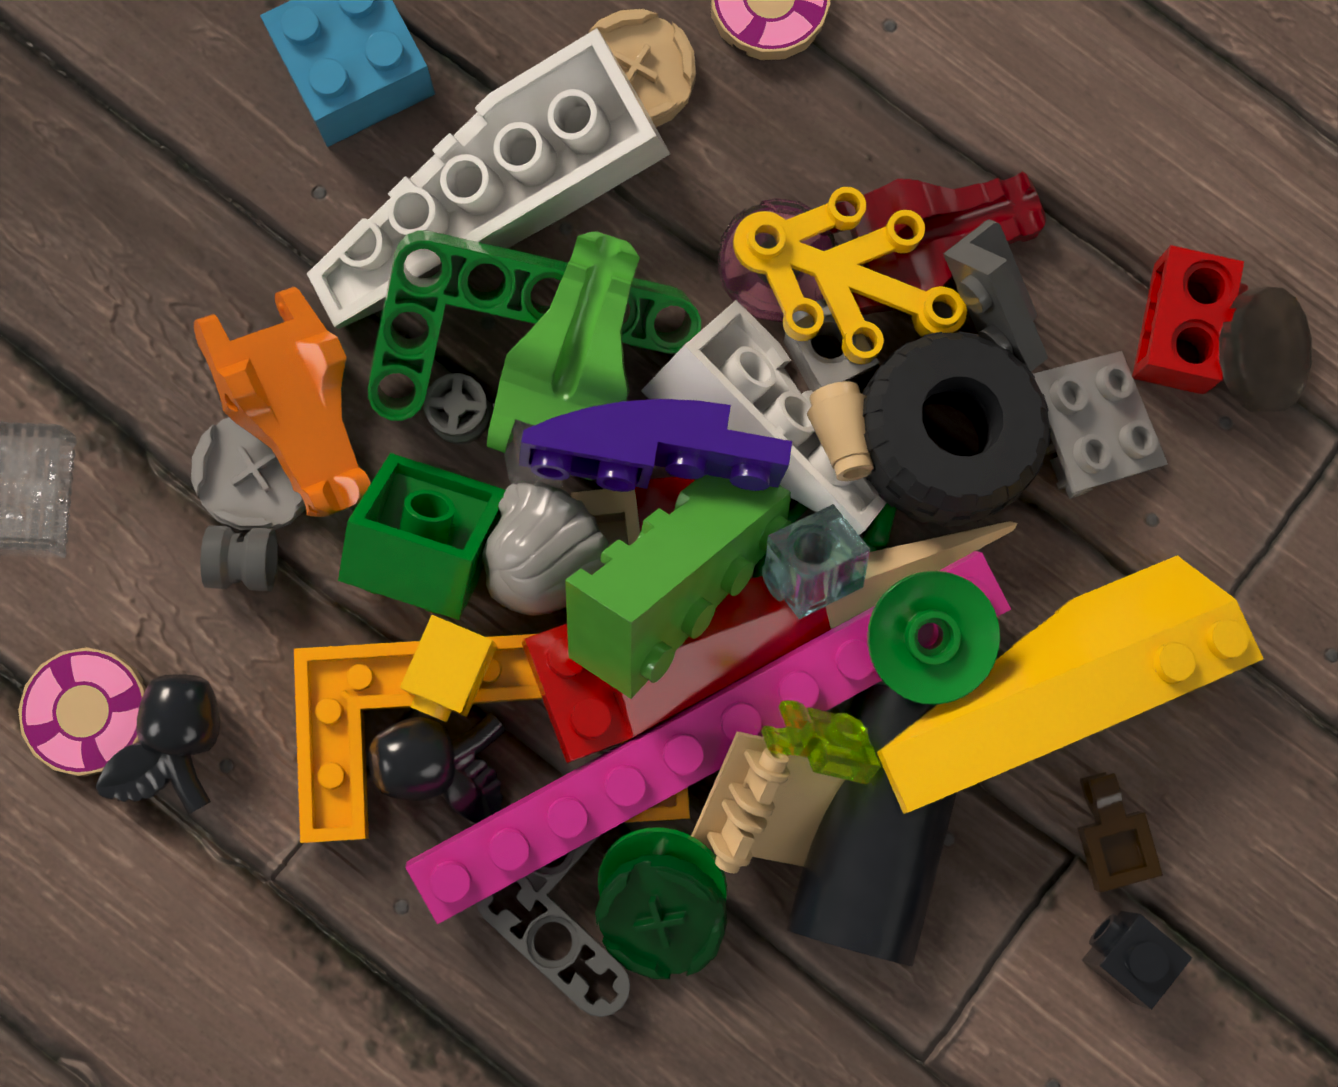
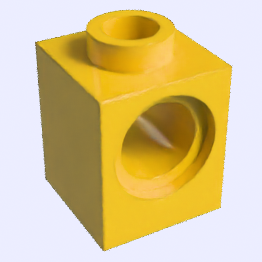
[400,615,497,722]

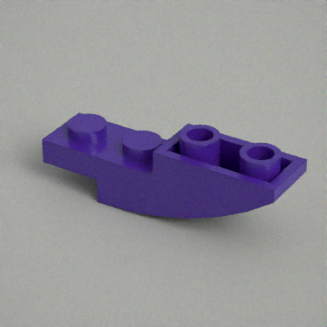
[519,399,792,492]

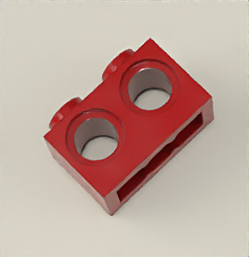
[1132,245,1248,395]

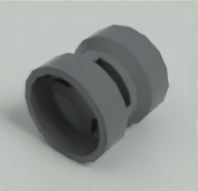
[200,525,278,592]

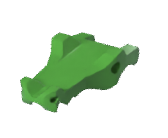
[487,231,640,481]

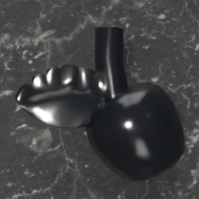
[96,674,220,814]
[369,713,506,823]

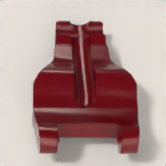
[819,171,1046,315]

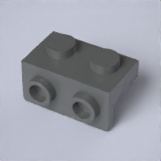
[943,219,1048,371]

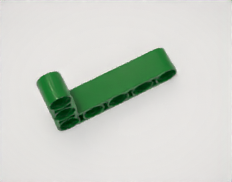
[368,230,701,421]

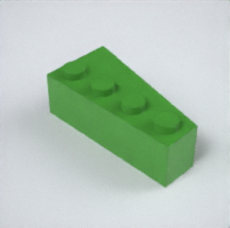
[565,475,792,699]

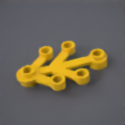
[733,187,967,365]

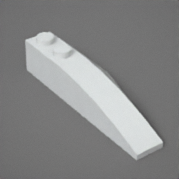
[307,28,670,329]

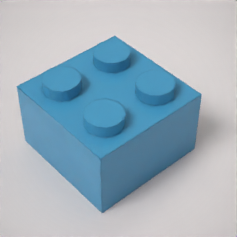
[260,0,435,147]

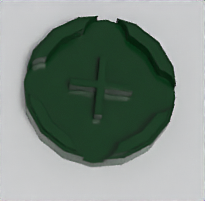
[595,855,727,979]

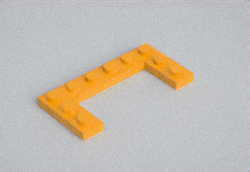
[294,634,690,843]

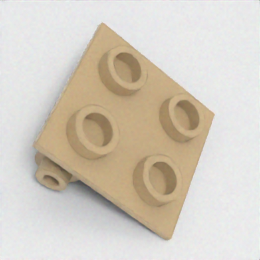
[691,731,854,873]

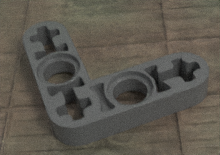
[477,834,630,1017]

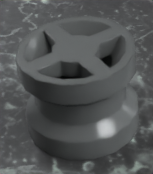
[424,373,491,445]

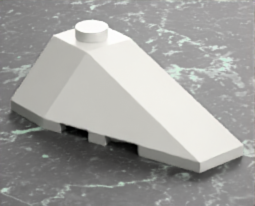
[641,300,887,537]

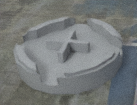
[191,417,306,533]

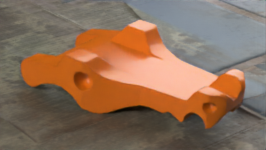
[194,287,371,517]

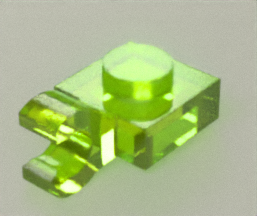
[761,700,881,784]

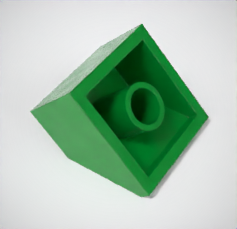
[338,453,506,620]

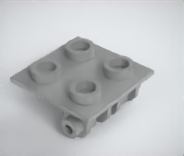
[1033,351,1168,499]

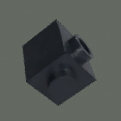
[1082,911,1193,1010]

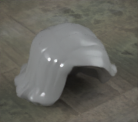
[482,481,609,616]

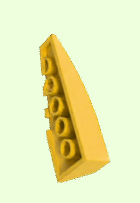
[877,555,1264,814]

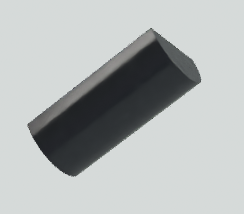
[787,684,957,966]

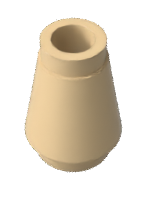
[807,381,874,481]

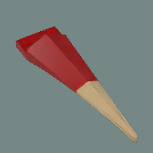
[522,521,1018,764]

